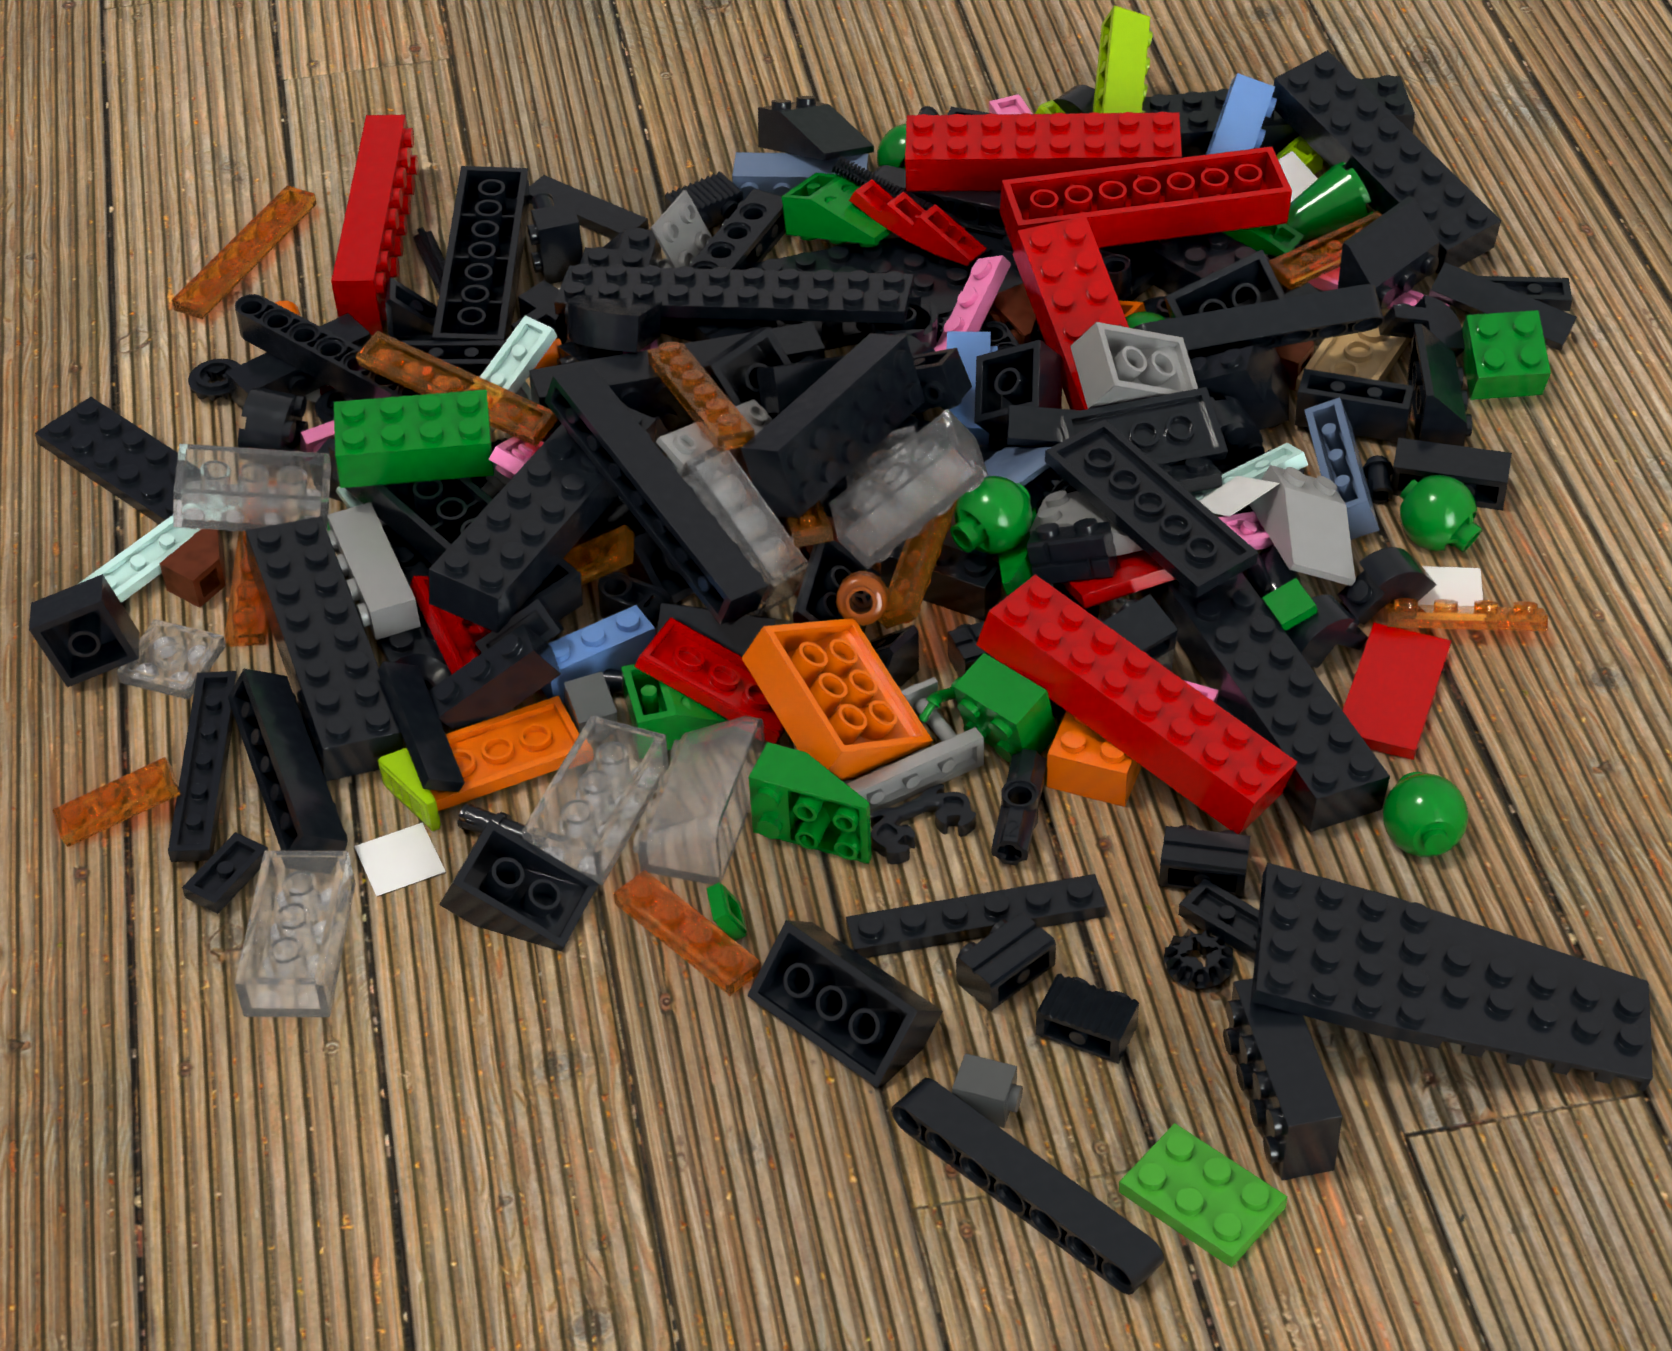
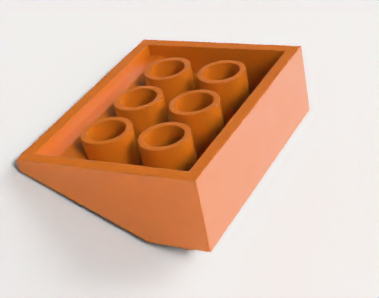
[742,618,933,781]

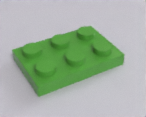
[1119,1123,1288,1268]

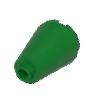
[1286,162,1374,242]

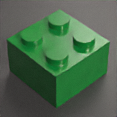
[1462,310,1551,400]
[953,653,1057,763]

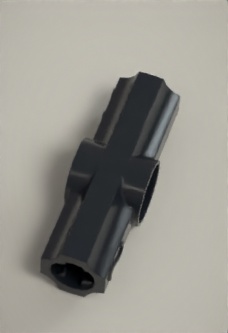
[991,749,1047,866]

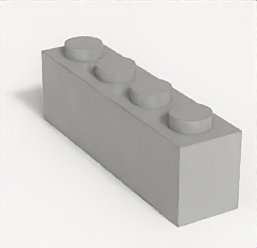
[327,502,421,640]

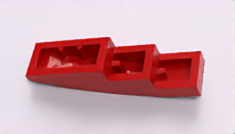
[849,179,987,266]

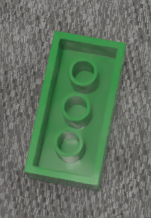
[334,390,494,488]

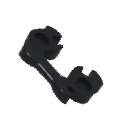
[870,784,976,864]

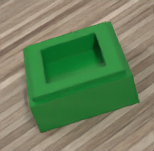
[1262,578,1318,631]
[706,882,747,942]

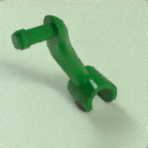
[919,677,961,723]

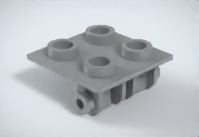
[651,190,712,268]

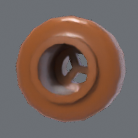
[836,571,888,626]

